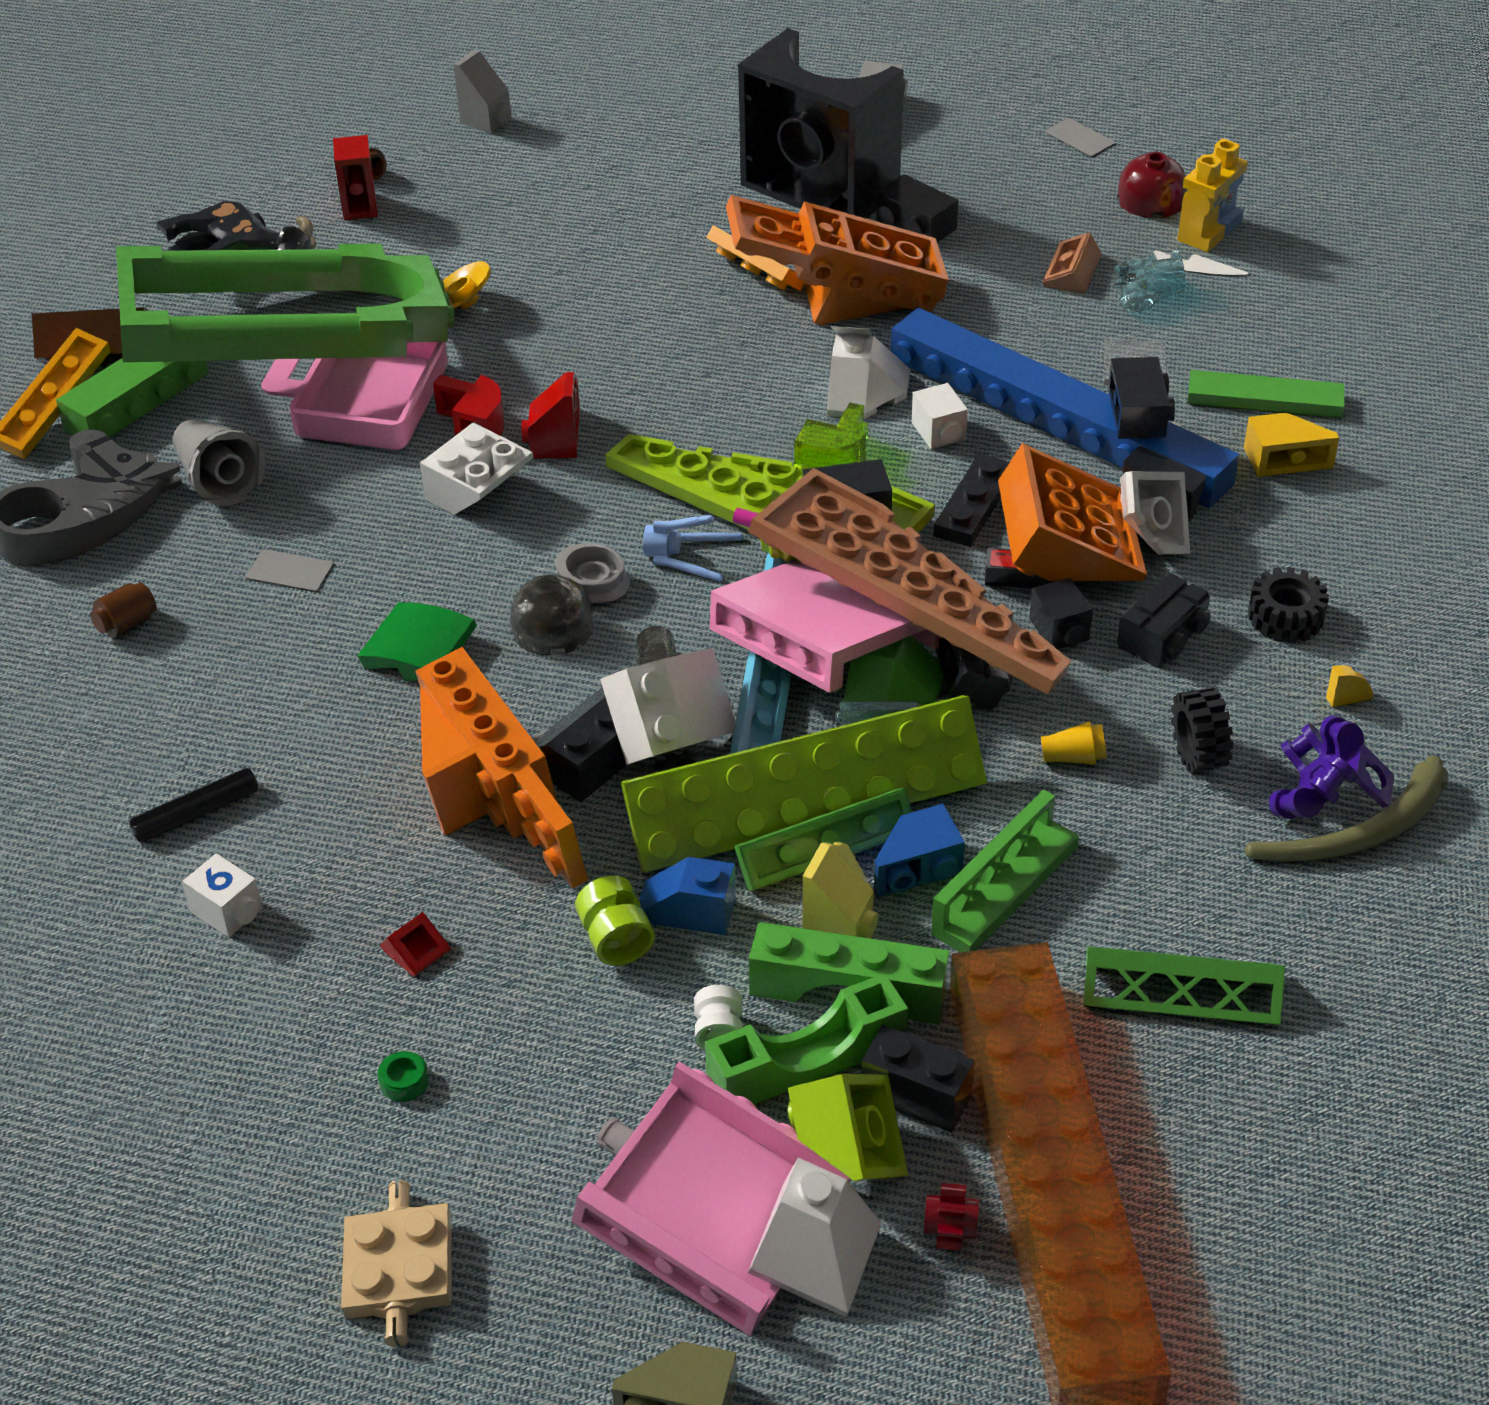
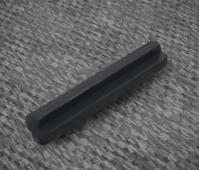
[128,768,258,842]

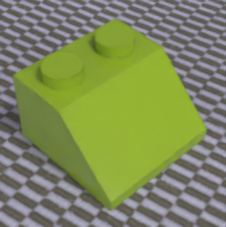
[788,1074,909,1181]

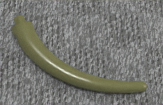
[1245,756,1449,862]

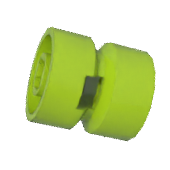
[575,875,655,966]

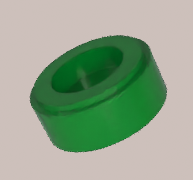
[377,1051,429,1102]

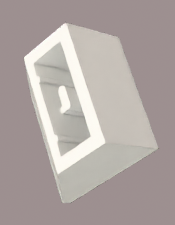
[420,422,533,515]

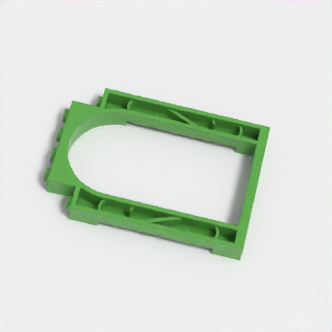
[116,244,454,362]

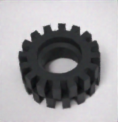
[1248,567,1329,643]
[1171,687,1234,772]

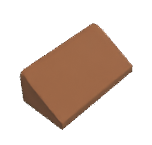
[1042,233,1101,293]

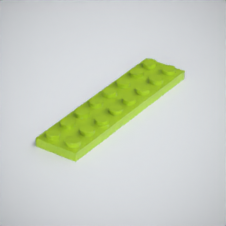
[621,695,987,873]

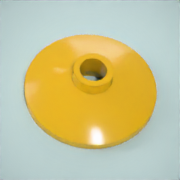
[443,261,491,309]

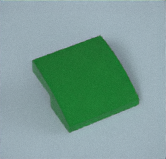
[357,602,477,681]

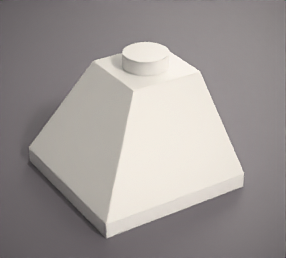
[748,1157,881,1317]

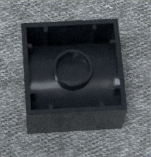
[738,28,904,219]

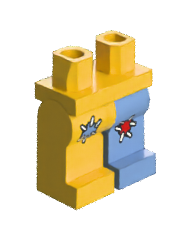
[1177,139,1248,253]

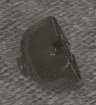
[510,575,594,656]

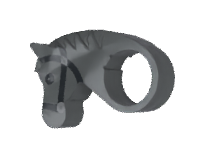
[0,430,182,565]

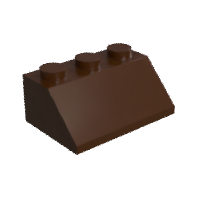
[31,307,149,366]

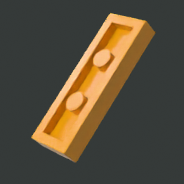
[706,225,805,291]

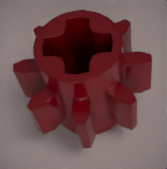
[924,1183,979,1251]

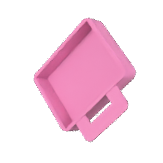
[261,342,448,450]

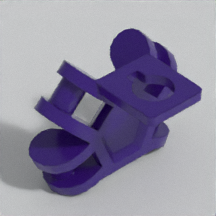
[1269,715,1394,819]

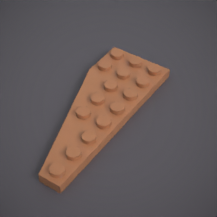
[748,468,1071,694]

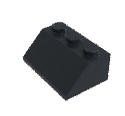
[534,687,626,803]

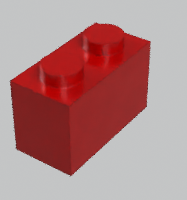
[333,135,378,220]

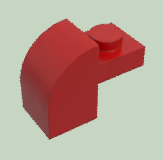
[433,374,505,436]

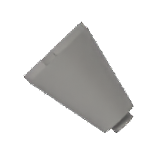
[173,419,266,506]

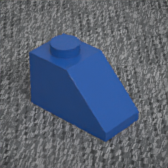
[639,857,736,935]

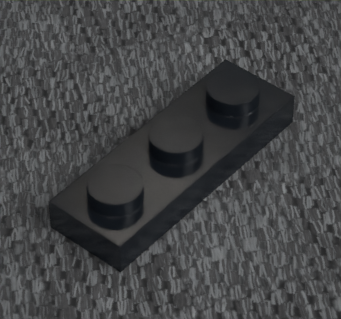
[933,454,1010,547]

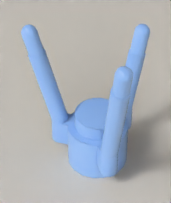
[643,515,744,582]

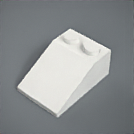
[600,648,736,765]

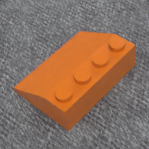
[998,443,1147,581]

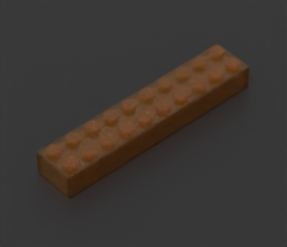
[950,942,1171,1405]

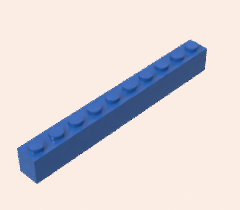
[891,307,1239,509]

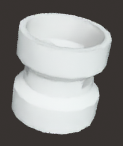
[694,985,743,1051]

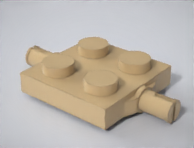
[341,1180,452,1347]

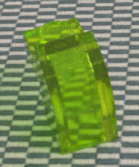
[794,402,869,470]

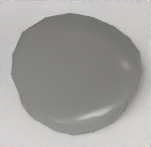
[555,543,630,603]

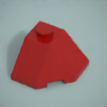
[521,372,580,459]

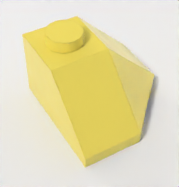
[803,842,878,939]

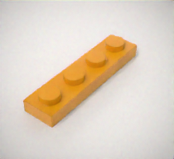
[0,328,111,460]

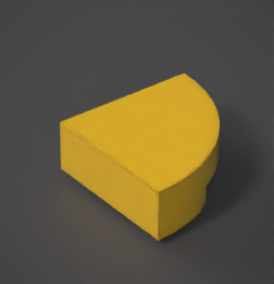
[1326,665,1373,707]

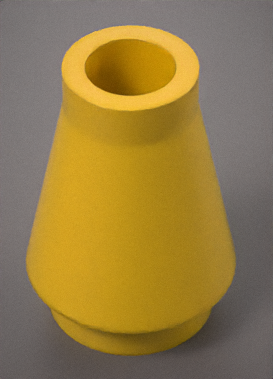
[1041,721,1107,765]

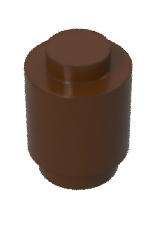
[90,582,157,638]

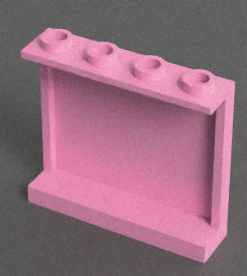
[710,560,940,693]
[572,1061,851,1336]

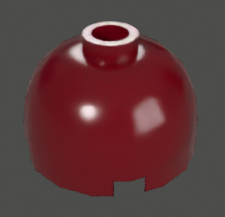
[1117,152,1187,218]

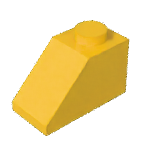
[1244,413,1339,477]

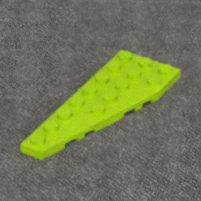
[605,434,935,533]

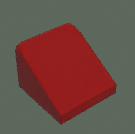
[380,912,452,977]

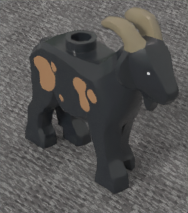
[156,201,316,251]

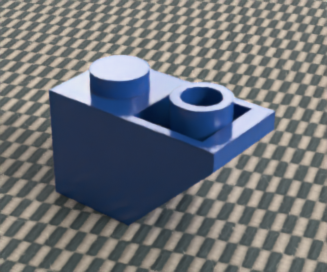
[874,804,965,898]

